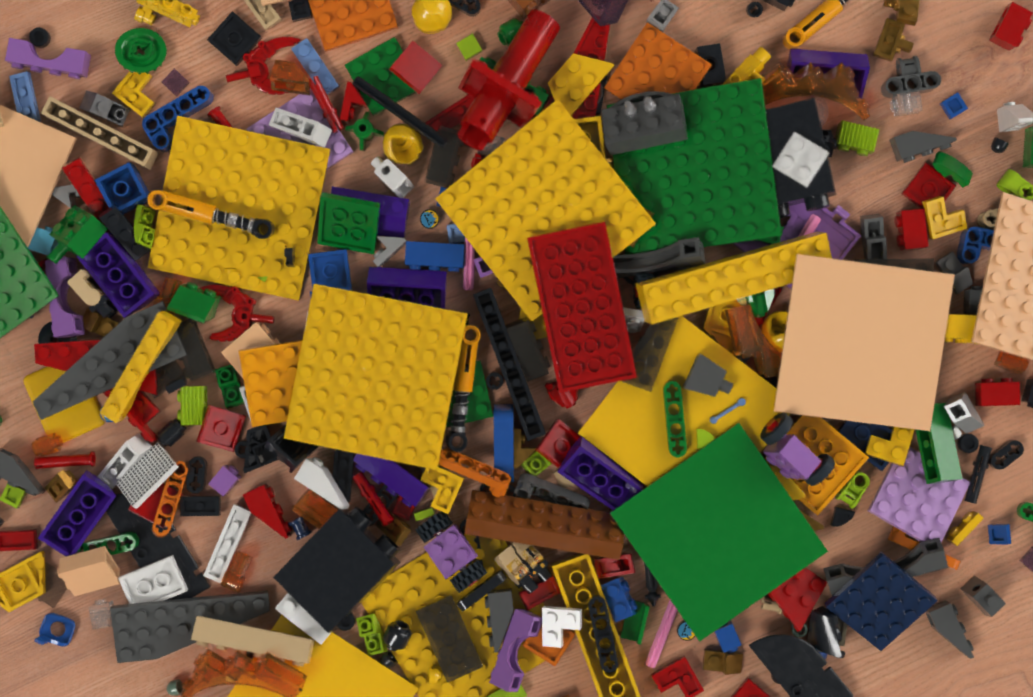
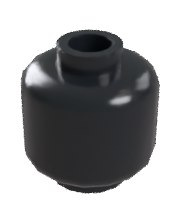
[383,620,411,651]

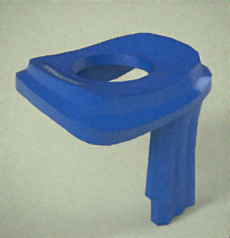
[35,613,76,647]

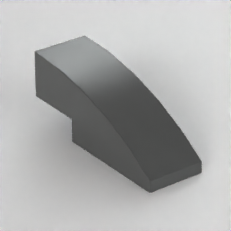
[860,214,887,266]

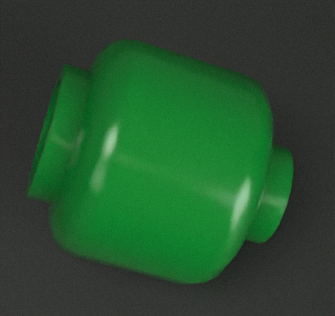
[497,18,523,46]

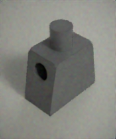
[682,354,733,397]
[960,576,1006,617]

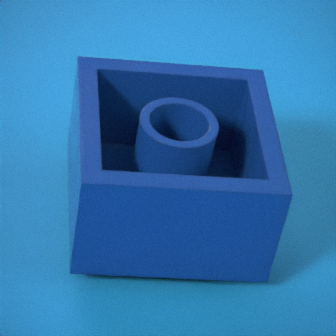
[95,162,150,215]

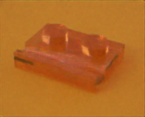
[292,488,340,529]

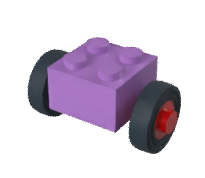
[760,413,835,486]

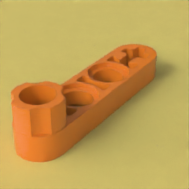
[439,449,511,497]
[152,461,188,537]
[888,526,961,570]

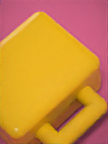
[23,366,105,446]

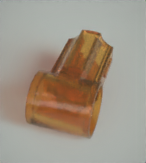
[153,276,183,315]
[220,551,253,593]

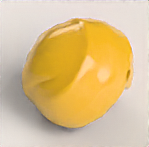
[412,0,452,34]
[383,123,424,165]
[762,311,788,353]

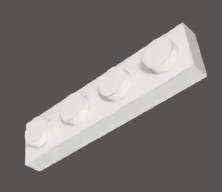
[203,504,252,583]

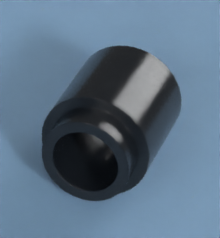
[157,418,187,447]

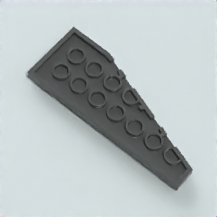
[33,302,187,420]
[110,590,270,663]

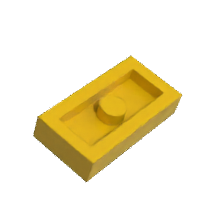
[946,511,984,546]

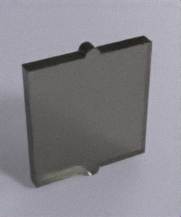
[38,562,67,608]

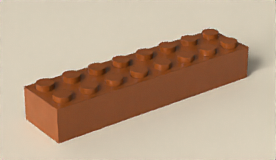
[465,490,624,560]

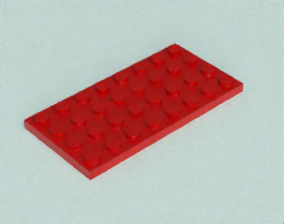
[527,222,637,393]

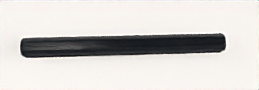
[353,77,448,148]

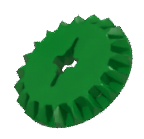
[115,28,167,75]

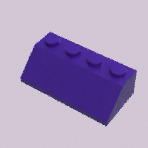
[785,48,870,100]
[331,186,410,238]
[76,232,161,318]
[367,267,447,309]
[557,436,644,510]
[353,454,430,508]
[38,470,117,556]

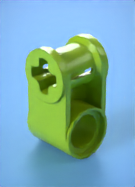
[996,169,1033,200]
[835,471,870,509]

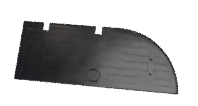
[106,494,210,600]
[749,634,854,697]

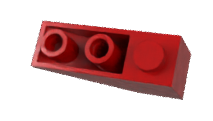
[243,483,292,539]

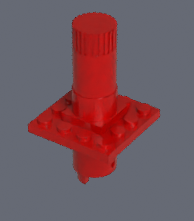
[457,9,560,151]

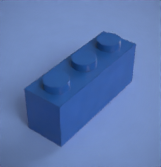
[405,241,465,272]

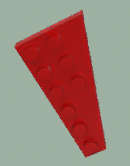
[544,16,610,119]
[34,340,158,395]
[768,567,828,632]

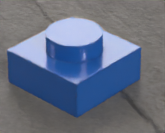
[940,92,968,120]
[988,524,1011,545]

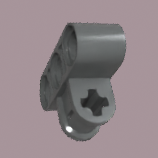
[881,56,941,98]

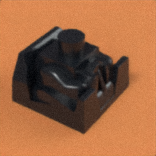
[265,423,319,473]

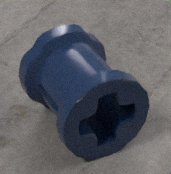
[288,515,312,540]

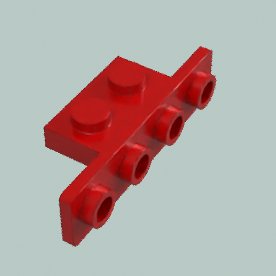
[104,388,161,442]

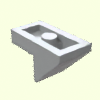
[646,0,679,32]
[52,184,81,208]
[373,236,406,267]
[935,252,973,295]

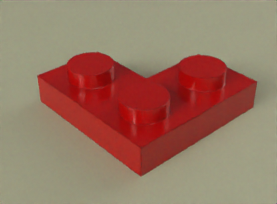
[651,656,704,697]

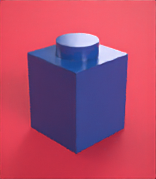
[714,621,742,653]

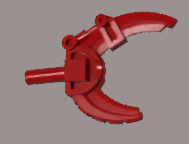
[226,37,300,95]
[199,285,275,342]

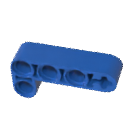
[142,86,214,152]
[957,227,994,264]
[494,404,514,482]

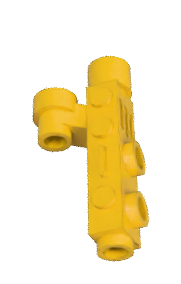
[134,0,200,28]
[722,47,771,85]

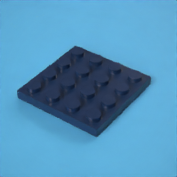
[825,552,938,651]

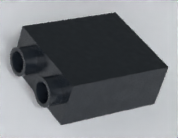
[766,98,837,219]
[273,506,401,634]

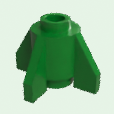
[345,112,384,151]
[737,289,775,318]

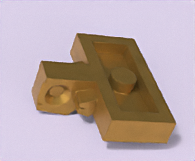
[883,0,920,26]
[873,18,914,62]

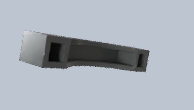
[613,237,705,279]
[823,538,948,596]

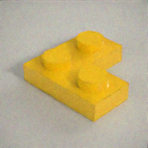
[112,71,156,118]
[922,196,967,239]
[865,427,915,466]
[420,466,464,514]

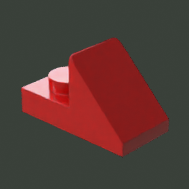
[340,81,368,124]
[594,553,635,579]

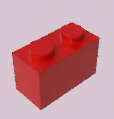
[989,2,1033,51]
[894,208,929,251]
[975,378,1021,406]

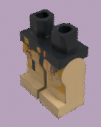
[67,269,118,318]
[493,542,552,594]

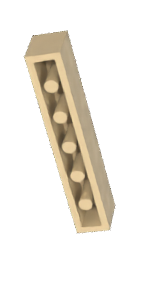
[41,96,159,170]
[191,616,315,666]

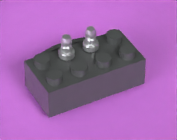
[602,91,688,155]

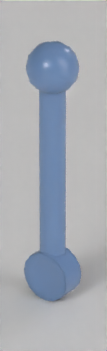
[710,398,746,424]

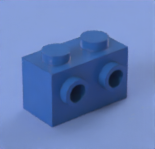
[601,577,637,622]

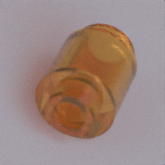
[32,432,63,457]

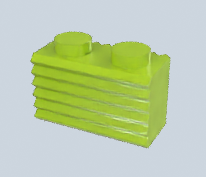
[835,120,880,156]
[177,386,208,425]

